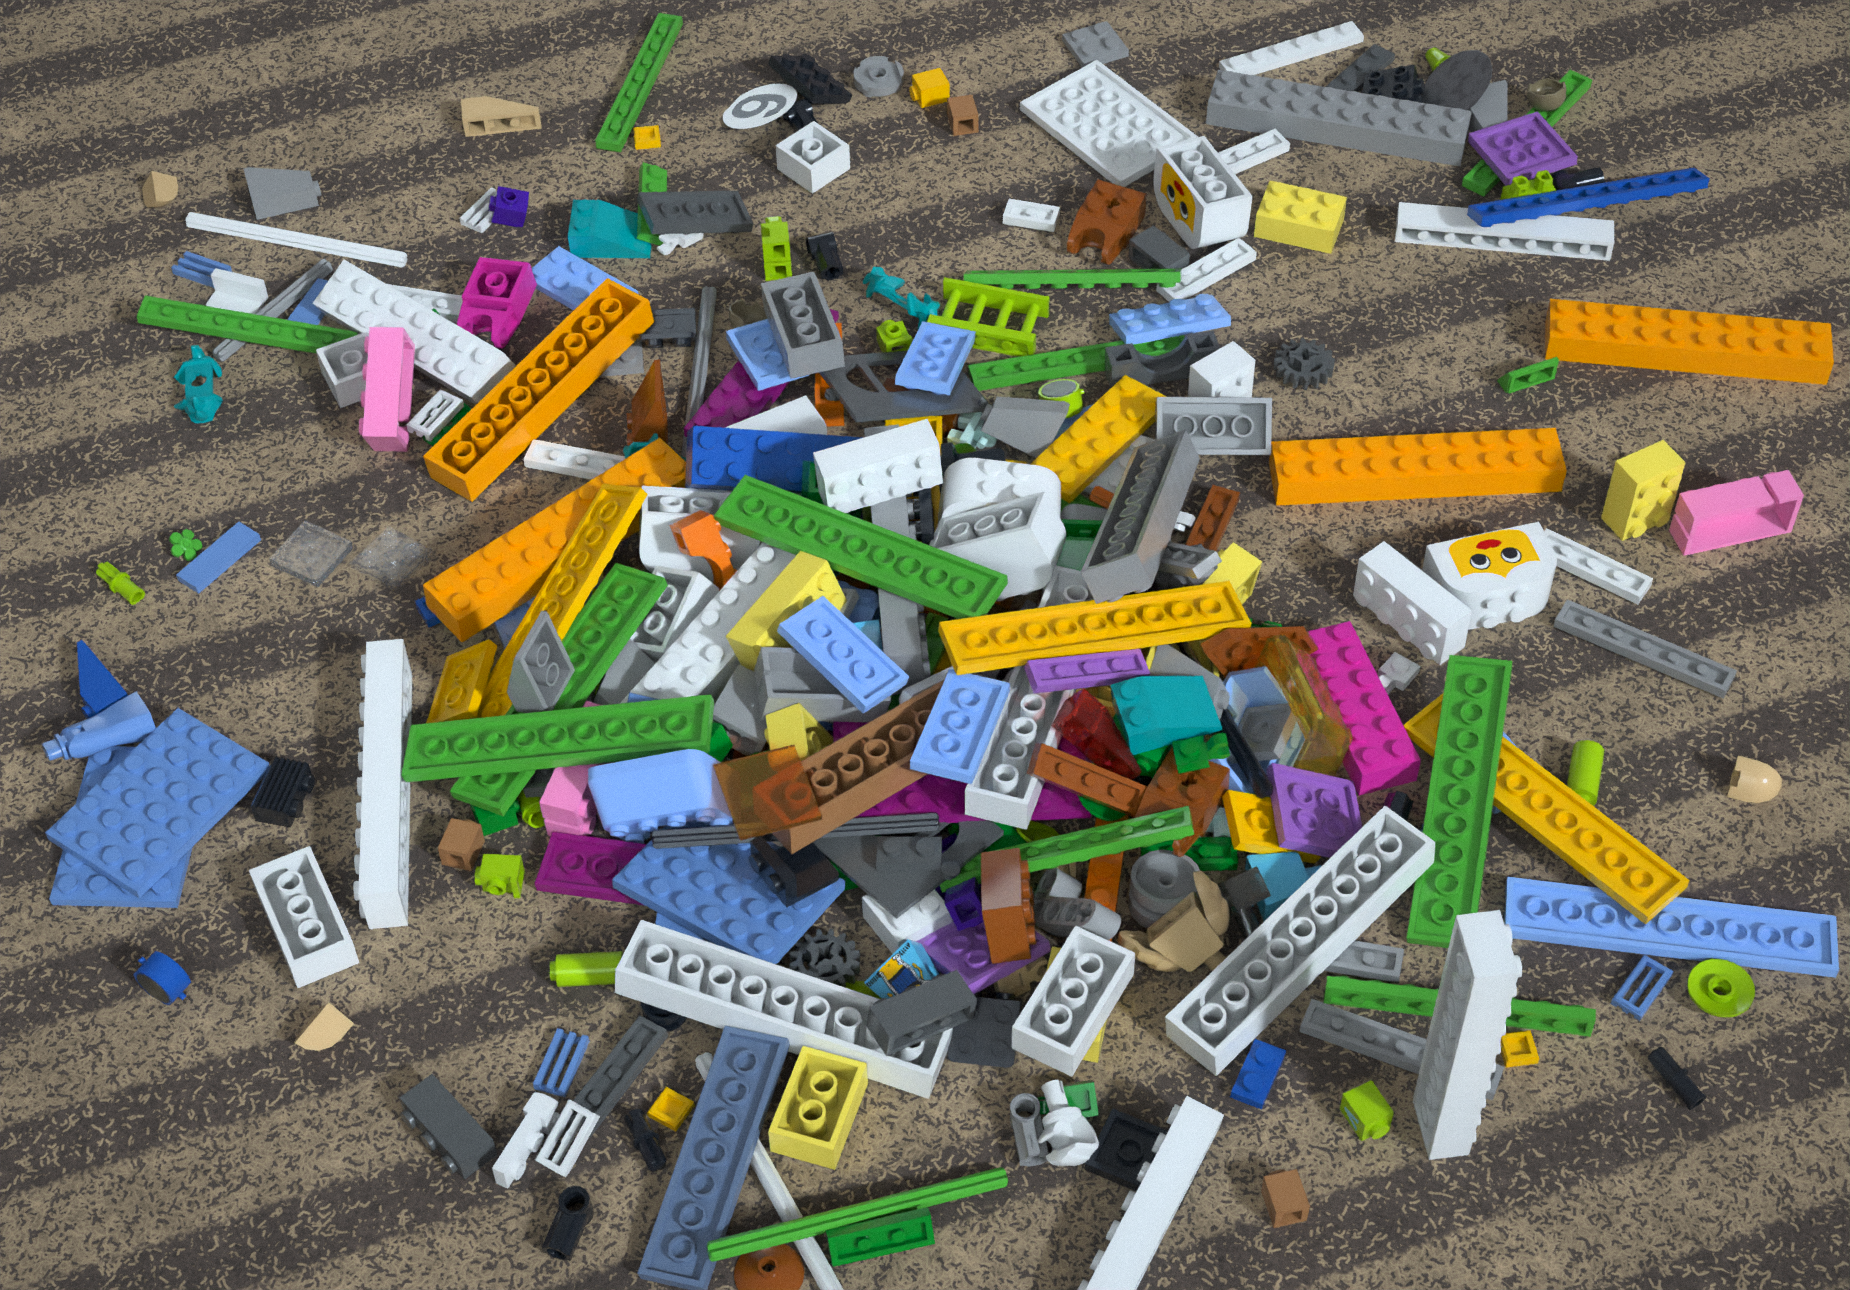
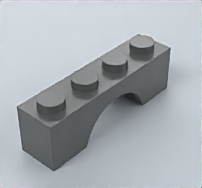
[1104,331,1220,388]

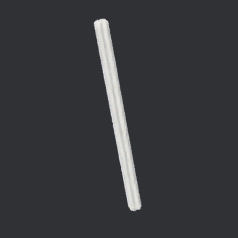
[185,212,407,268]
[695,1052,844,1290]

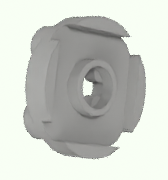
[853,56,904,97]

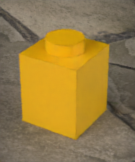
[909,68,950,108]

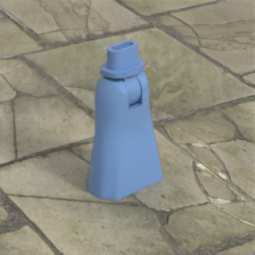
[42,691,156,761]

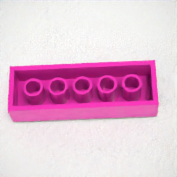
[1294,621,1421,796]

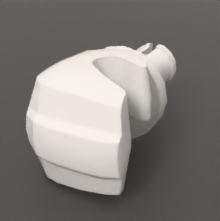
[1038,1080,1099,1167]

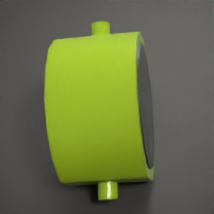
[1038,379,1084,419]

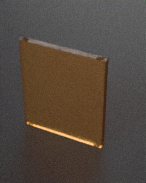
[713,745,822,841]

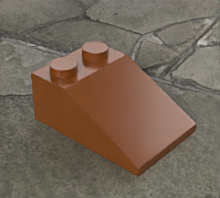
[627,359,668,446]

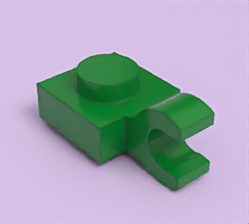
[1172,733,1230,774]
[1036,1080,1099,1118]

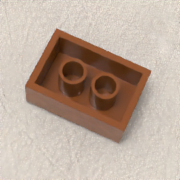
[981,848,1037,964]

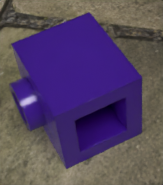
[488,186,529,227]
[944,877,984,931]

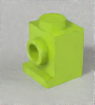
[876,320,913,352]
[475,854,525,898]

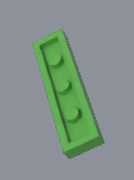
[637,162,667,246]

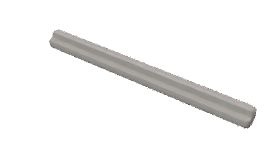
[212,259,333,362]

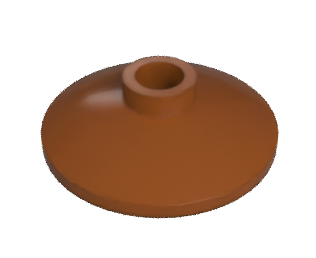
[734,1244,804,1290]

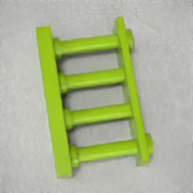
[927,277,1050,357]

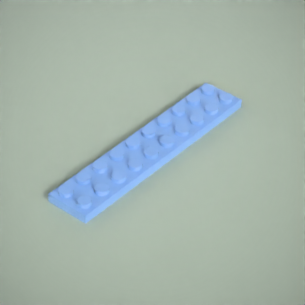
[1504,877,1839,978]

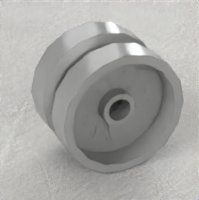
[1128,849,1200,928]

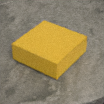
[633,125,661,150]
[1500,1030,1539,1068]
[647,1087,695,1132]

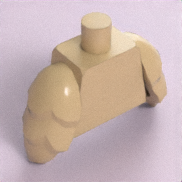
[1117,871,1230,972]

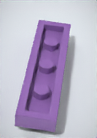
[1024,649,1150,694]

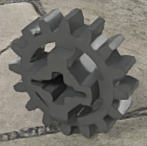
[1273,338,1335,390]
[789,929,860,988]

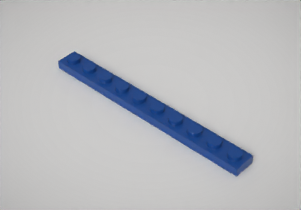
[1467,168,1710,227]

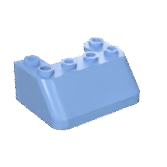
[1209,666,1311,797]
[588,749,741,844]

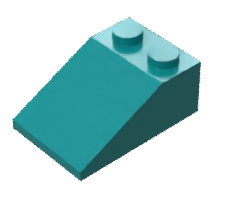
[568,199,652,258]
[1110,676,1222,756]

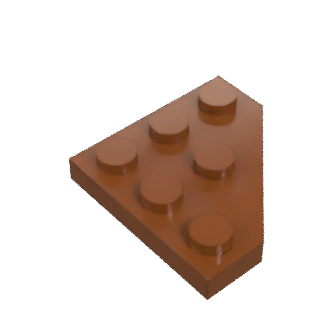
[1201,626,1319,678]

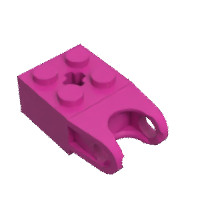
[457,257,537,349]

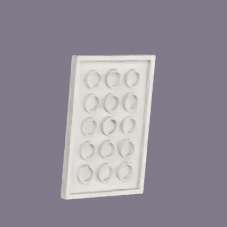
[1020,60,1198,187]

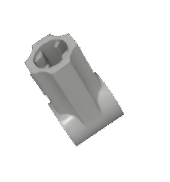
[1010,1093,1048,1167]

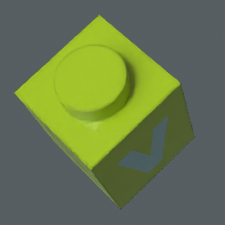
[1340,1080,1394,1141]

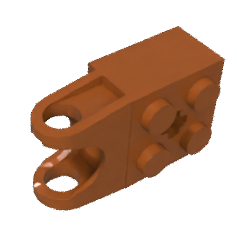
[1067,179,1147,265]
[1135,747,1230,857]

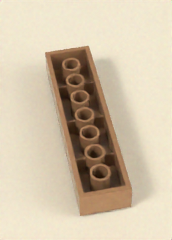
[752,679,945,854]

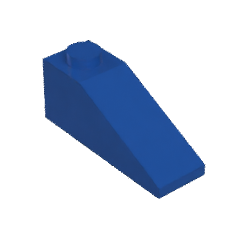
[77,640,128,719]

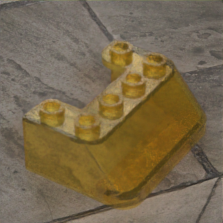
[1255,634,1352,777]

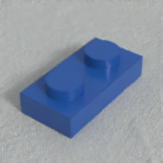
[1230,1039,1286,1110]

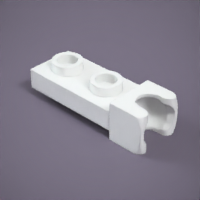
[492,1092,560,1188]

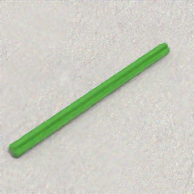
[706,1167,1008,1262]

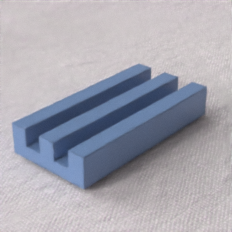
[171,251,232,288]
[1610,955,1673,1021]
[533,1028,590,1097]

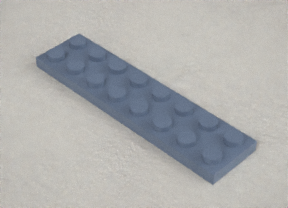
[637,1026,790,1290]

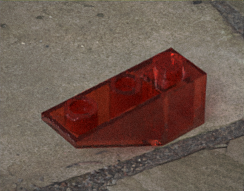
[1051,688,1142,780]

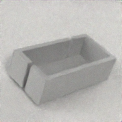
[754,647,891,722]

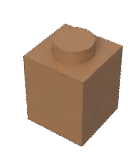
[947,95,979,136]
[438,818,485,871]
[1261,1169,1310,1228]

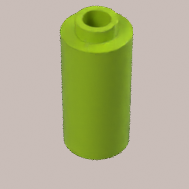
[1567,740,1604,806]
[550,951,623,987]

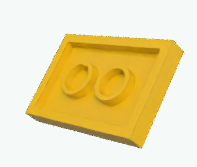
[426,639,497,723]
[1222,790,1321,863]

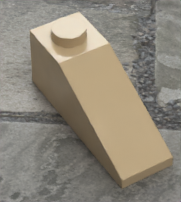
[461,96,542,137]

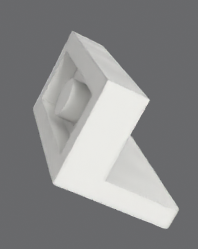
[206,268,268,314]

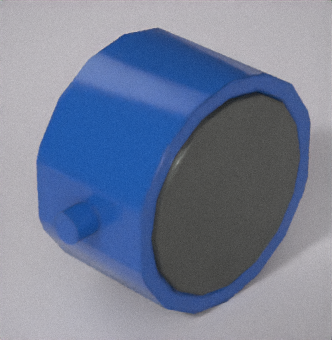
[134,951,191,1005]

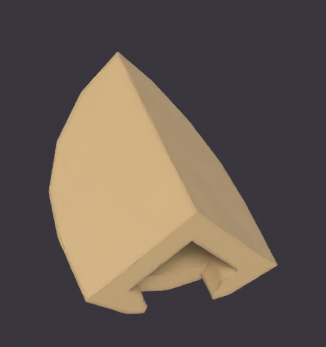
[142,171,178,208]
[1727,756,1782,803]
[294,1002,354,1051]

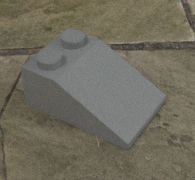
[507,611,575,713]

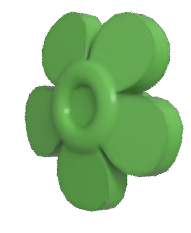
[169,529,202,561]

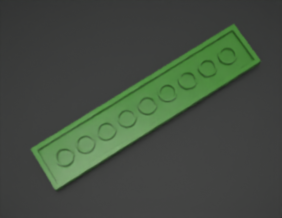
[714,475,1008,619]
[450,563,668,816]
[1407,655,1512,948]
[401,694,714,782]

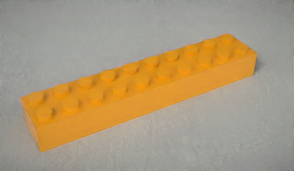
[423,278,654,502]
[1545,299,1834,385]
[1269,428,1567,506]
[423,438,686,642]

